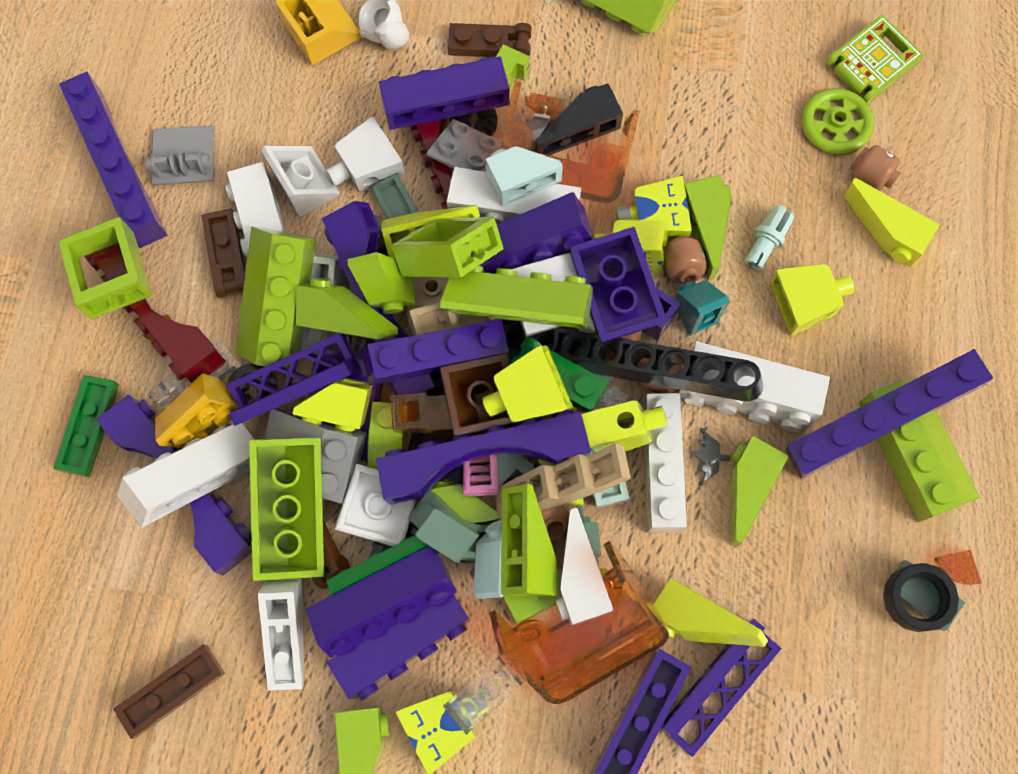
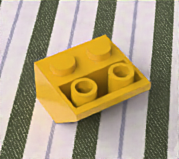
[275,0,362,65]
[155,373,238,449]

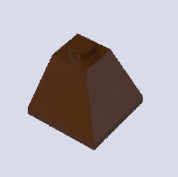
[439,354,518,436]

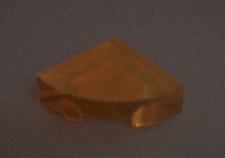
[934,550,982,585]

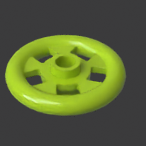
[801,88,874,155]

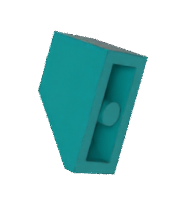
[674,280,730,336]

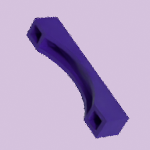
[59,71,168,249]
[322,201,443,402]
[785,349,994,479]
[96,395,252,576]
[376,410,591,505]

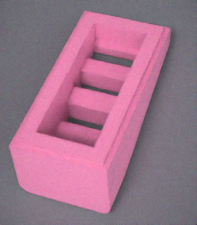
[463,434,498,496]

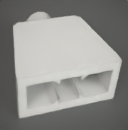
[326,117,405,192]

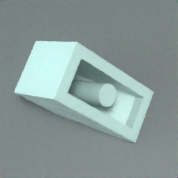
[485,146,563,206]
[474,520,504,599]

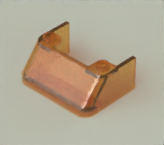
[499,81,640,204]
[489,541,669,704]

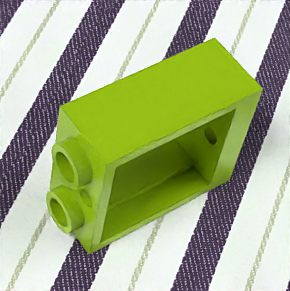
[58,217,152,320]
[391,217,504,278]

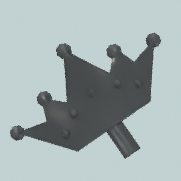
[691,428,730,486]

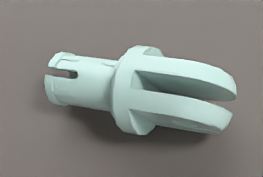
[744,205,794,271]

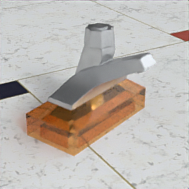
[505,92,565,149]

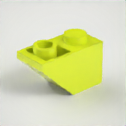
[293,377,373,432]

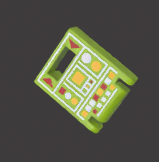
[826,14,924,104]

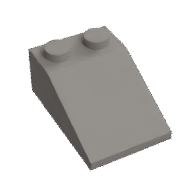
[264,408,367,504]

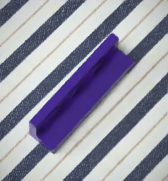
[227,333,360,426]
[661,619,782,757]

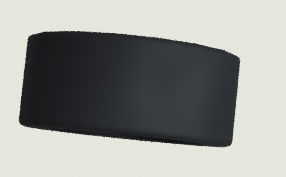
[883,563,959,632]

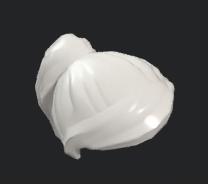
[359,0,410,50]

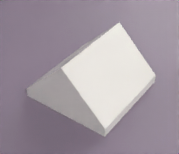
[261,146,340,218]

